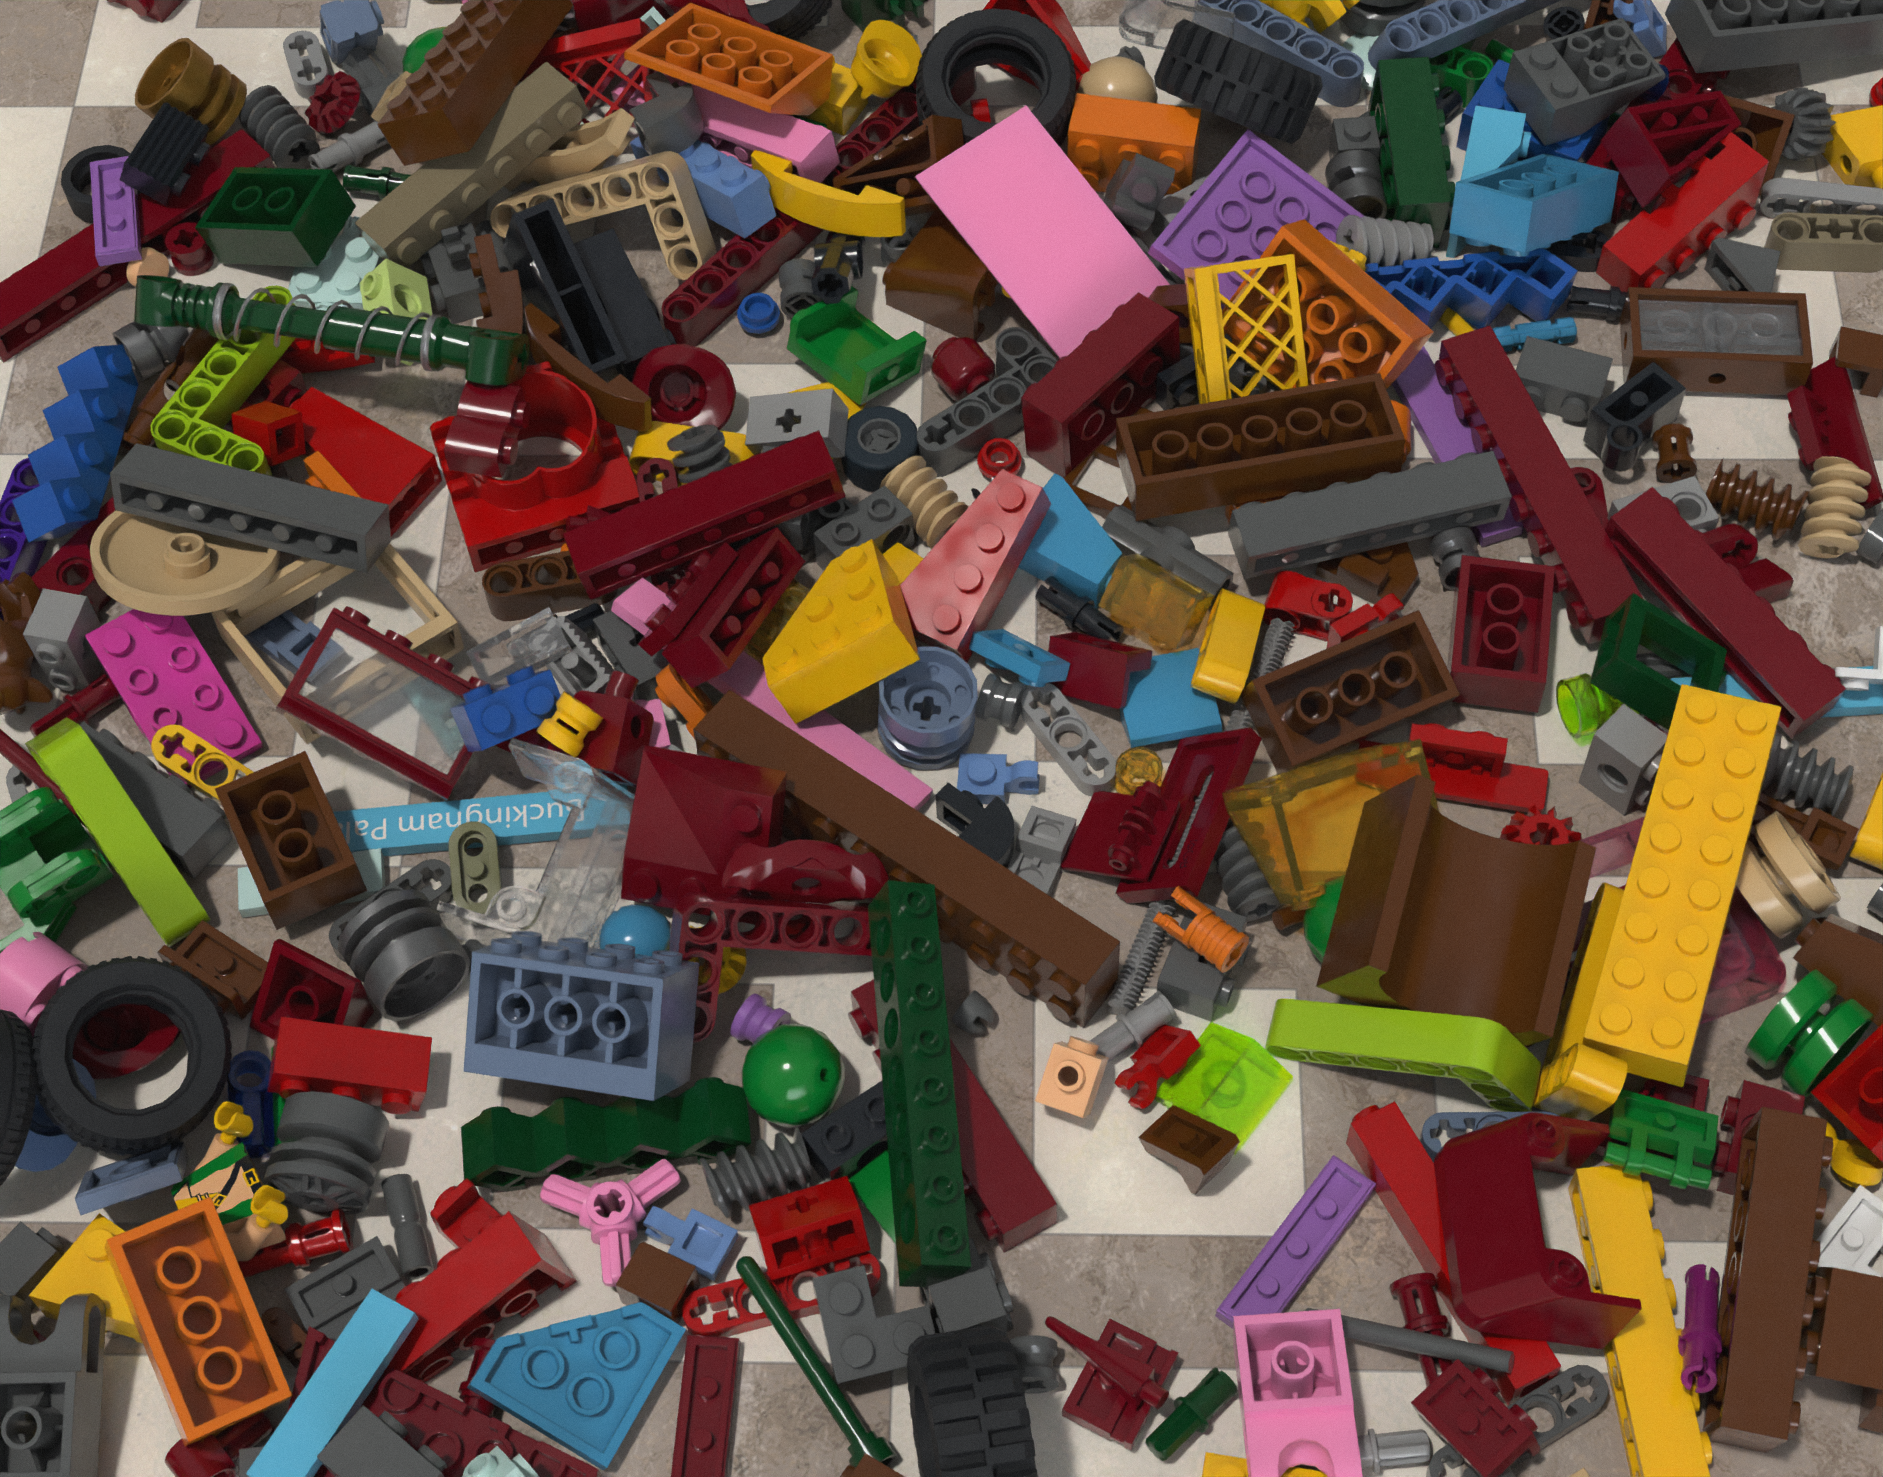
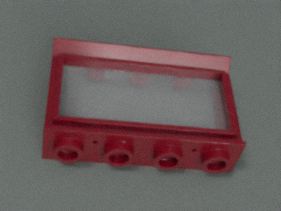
[275,606,495,802]

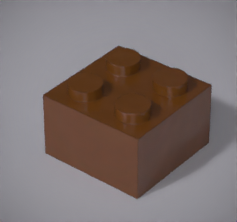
[1800,1267,1883,1390]

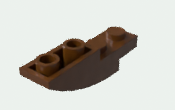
[469,233,525,334]

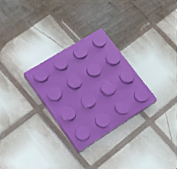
[1148,129,1364,310]

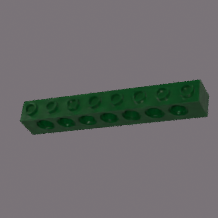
[868,880,971,1288]

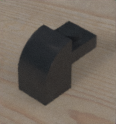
[936,782,1014,868]

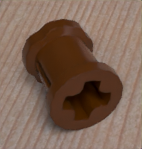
[1652,424,1697,483]

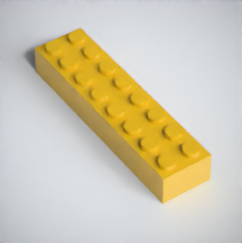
[1582,684,1781,1087]

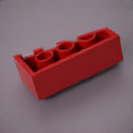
[1596,132,1769,292]
[387,1211,577,1383]

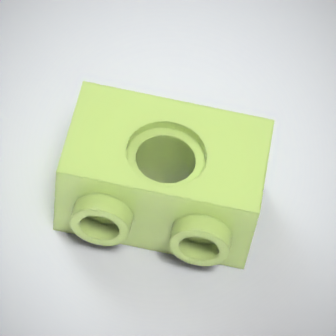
[360,259,432,366]

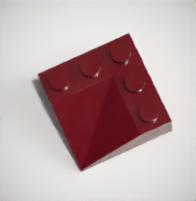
[621,745,787,925]

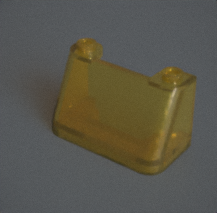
[1222,739,1439,911]

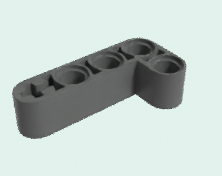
[916,327,1057,477]

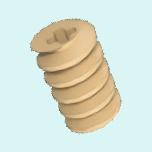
[879,455,968,549]
[1798,456,1872,559]

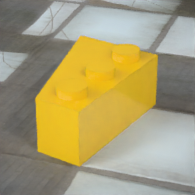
[29,1213,143,1343]

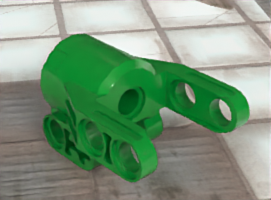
[0,787,115,953]

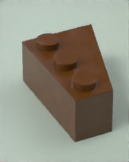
[833,115,964,217]

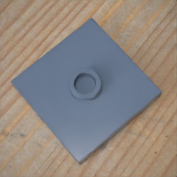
[75,1140,189,1215]

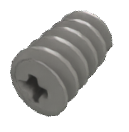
[1336,215,1434,267]

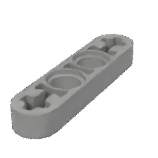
[1760,178,1883,219]

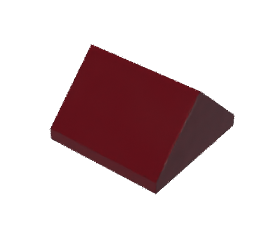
[249,939,374,1040]

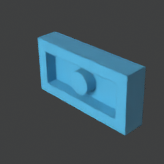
[969,629,1071,687]

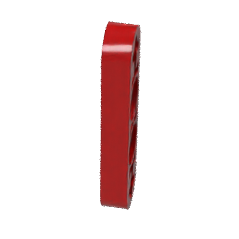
[682,1251,882,1337]

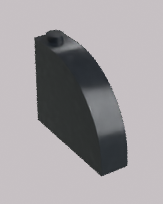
[503,198,627,375]

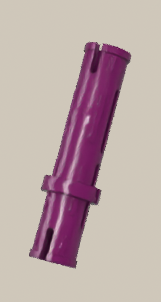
[1678,1264,1722,1393]

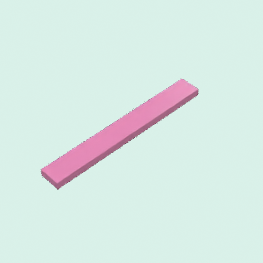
[611,577,933,811]

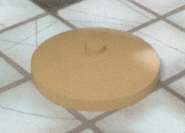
[90,510,281,616]

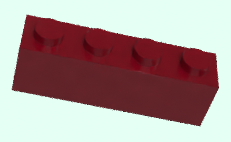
[662,527,805,688]

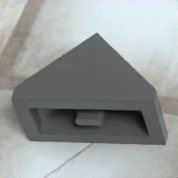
[1704,238,1780,292]

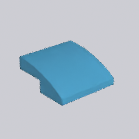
[1120,648,1222,748]

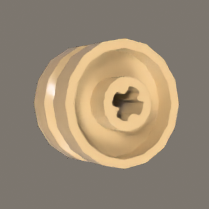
[1736,811,1841,939]

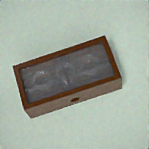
[1620,287,1813,395]

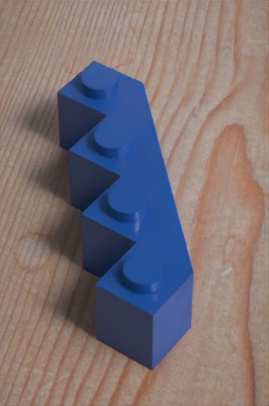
[1365,248,1578,329]
[12,345,139,543]

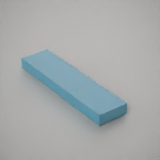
[246,1289,419,1477]

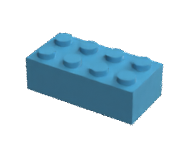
[1449,153,1619,257]

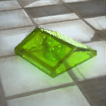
[1154,1022,1293,1155]

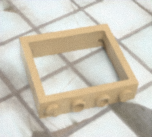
[211,543,464,744]

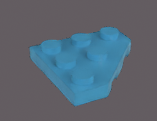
[467,1302,686,1470]

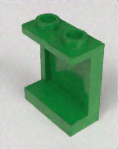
[787,286,927,405]

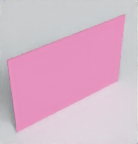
[915,106,1170,358]

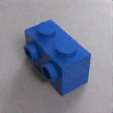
[450,665,561,752]

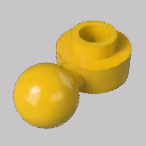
[1825,1121,1883,1188]

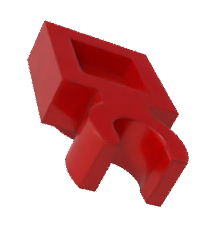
[1326,593,1404,649]

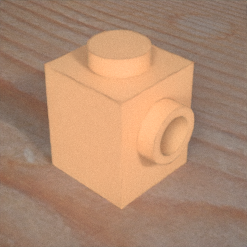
[1035,1036,1109,1118]

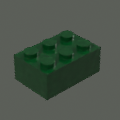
[195,167,356,268]

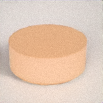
[127,247,169,287]

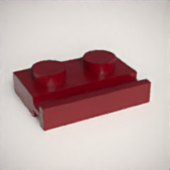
[1062,1319,1179,1451]

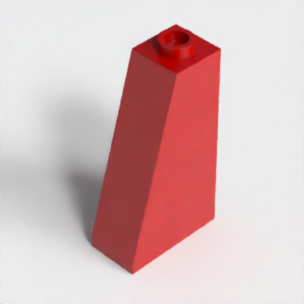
[289,386,442,537]

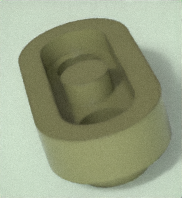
[448,821,503,919]

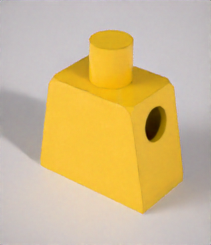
[1822,105,1883,188]

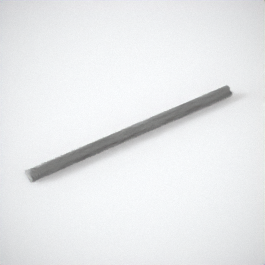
[1107,618,1295,1015]

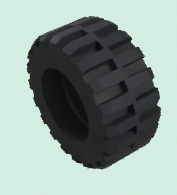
[1154,19,1322,144]
[907,1325,1038,1477]

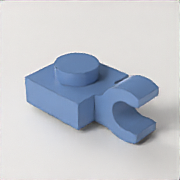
[1613,0,1667,58]
[957,753,1040,804]
[643,1206,738,1281]

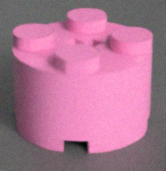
[0,932,88,1037]

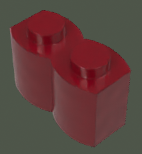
[444,380,531,478]

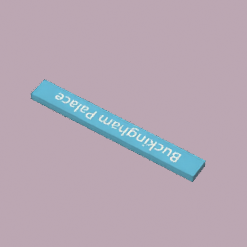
[333,785,630,856]

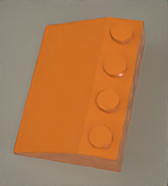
[624,3,833,116]
[1222,219,1434,390]

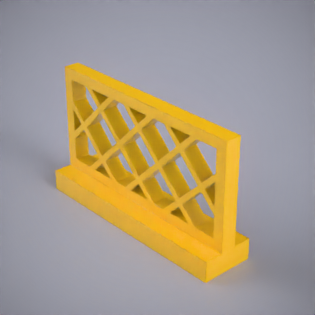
[1184,254,1308,404]

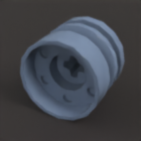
[878,647,978,770]

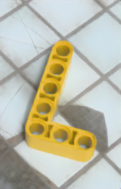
[1533,882,1628,1121]

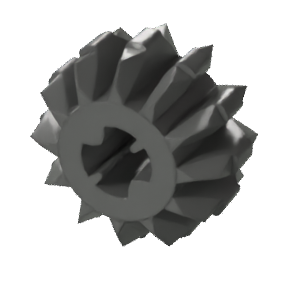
[1771,88,1837,161]

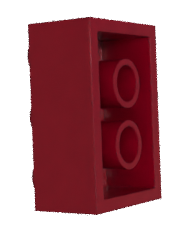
[1447,555,1555,713]

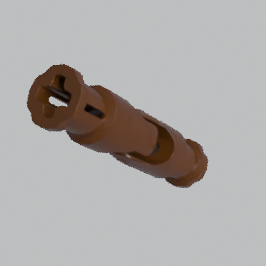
[120,329,219,452]

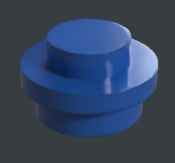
[737,293,780,334]

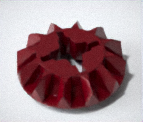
[305,71,360,134]

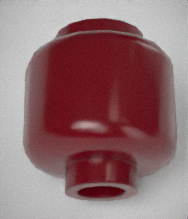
[931,337,995,401]

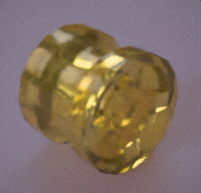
[1115,747,1163,795]

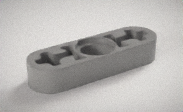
[1021,683,1117,796]

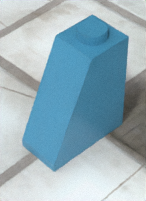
[1018,473,1124,609]

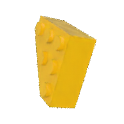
[762,539,920,724]

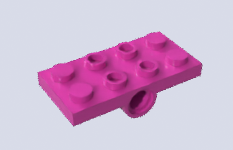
[85,609,263,788]

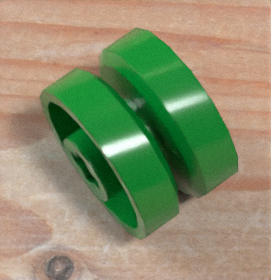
[1744,969,1875,1099]

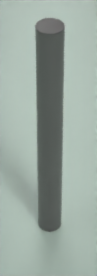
[1305,1308,1514,1373]

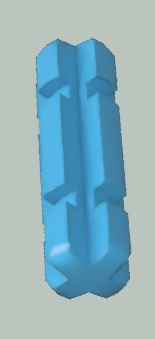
[1493,317,1577,352]

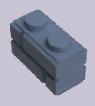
[320,0,384,65]

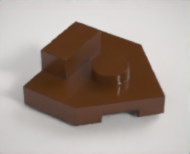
[1315,542,1419,604]

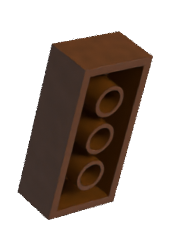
[1241,610,1460,778]

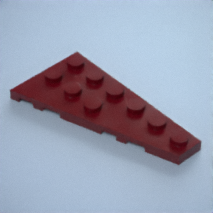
[287,1326,602,1477]

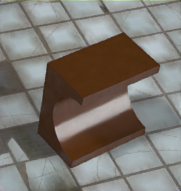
[1316,774,1597,1046]

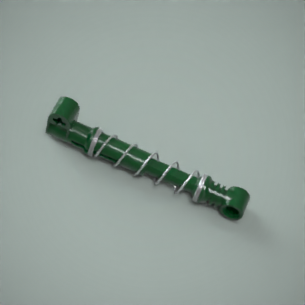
[134,275,530,385]

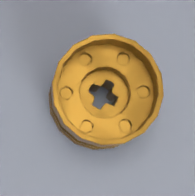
[135,38,247,145]

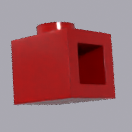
[231,401,306,466]

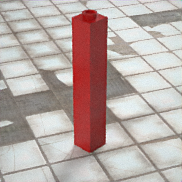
[1346,1101,1562,1406]

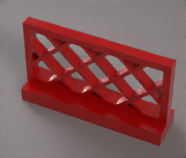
[519,18,654,128]

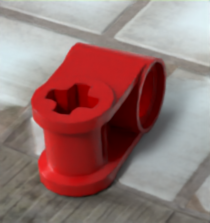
[1262,571,1353,642]

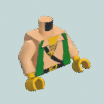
[171,1101,288,1261]

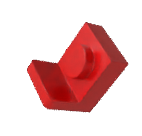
[430,1178,500,1249]

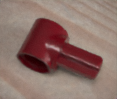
[165,1412,273,1477]

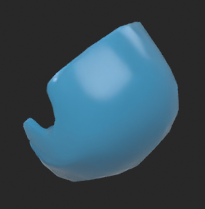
[599,904,671,956]

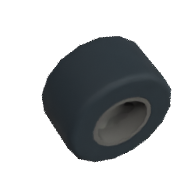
[841,406,918,492]

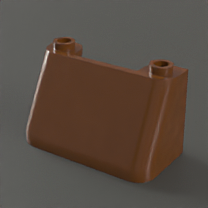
[882,210,999,341]

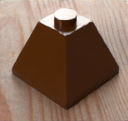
[1688,94,1795,195]

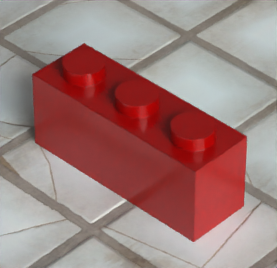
[267,1017,432,1114]

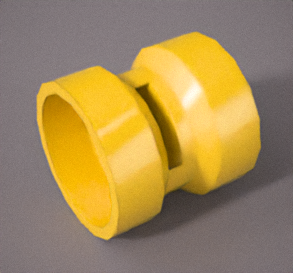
[537,691,604,758]

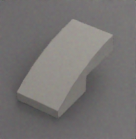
[1007,806,1077,896]

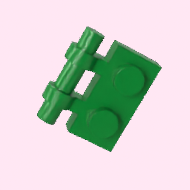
[1603,1089,1719,1190]

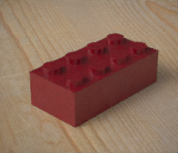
[1021,292,1180,478]

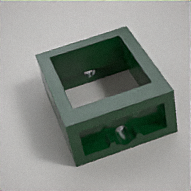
[1590,593,1727,730]

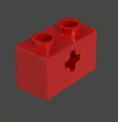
[749,1176,870,1281]

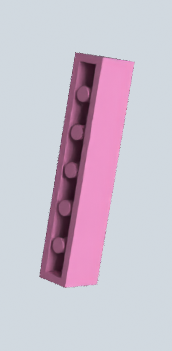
[611,64,840,183]

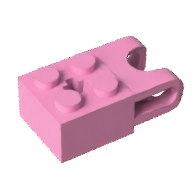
[1233,1309,1363,1477]

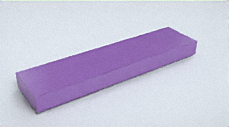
[1215,1155,1376,1329]

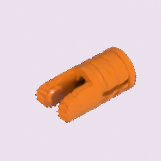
[1152,886,1249,973]

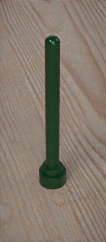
[736,1256,896,1467]

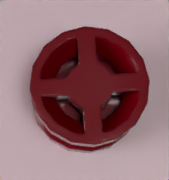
[165,222,215,276]

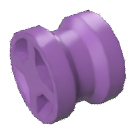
[730,993,791,1043]

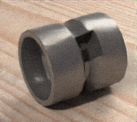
[1325,150,1387,219]
[113,321,189,381]

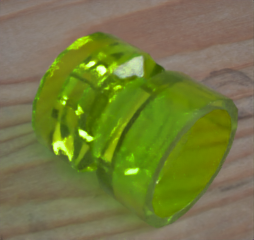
[1556,673,1643,739]

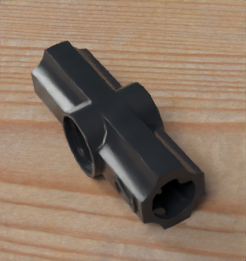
[811,231,866,304]

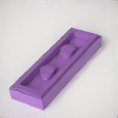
[90,156,142,266]

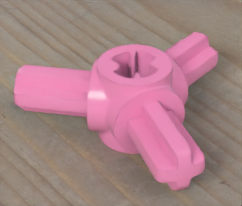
[540,1159,681,1288]

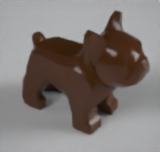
[0,571,53,715]

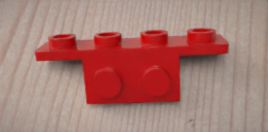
[1353,723,1548,814]

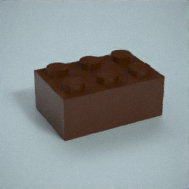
[215,751,367,930]

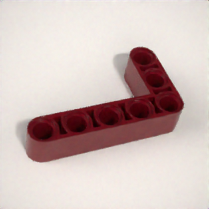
[669,891,872,1043]

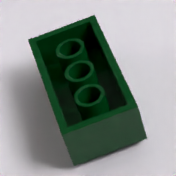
[1368,57,1455,248]

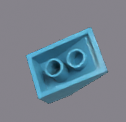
[1446,106,1531,258]

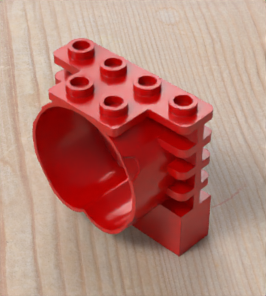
[429,361,640,572]

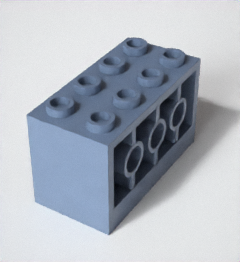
[463,931,699,1101]

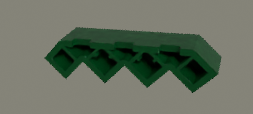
[461,1077,752,1192]

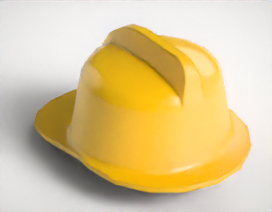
[851,19,922,100]

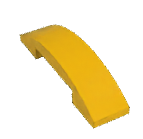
[751,150,906,237]

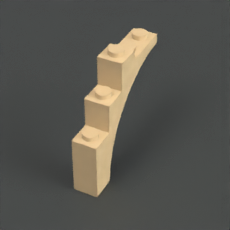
[371,71,635,199]

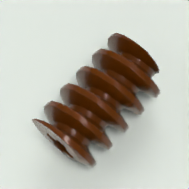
[1706,457,1809,541]

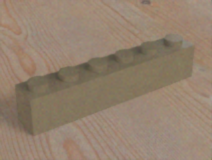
[355,62,590,268]

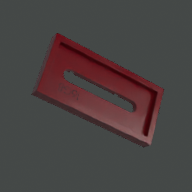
[1116,727,1262,904]

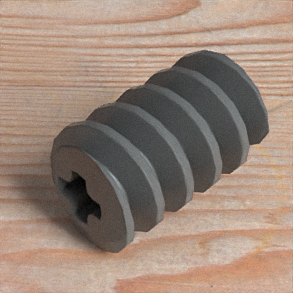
[239,85,320,169]
[667,425,733,483]
[1761,731,1854,816]
[1214,813,1290,922]
[700,1127,813,1218]

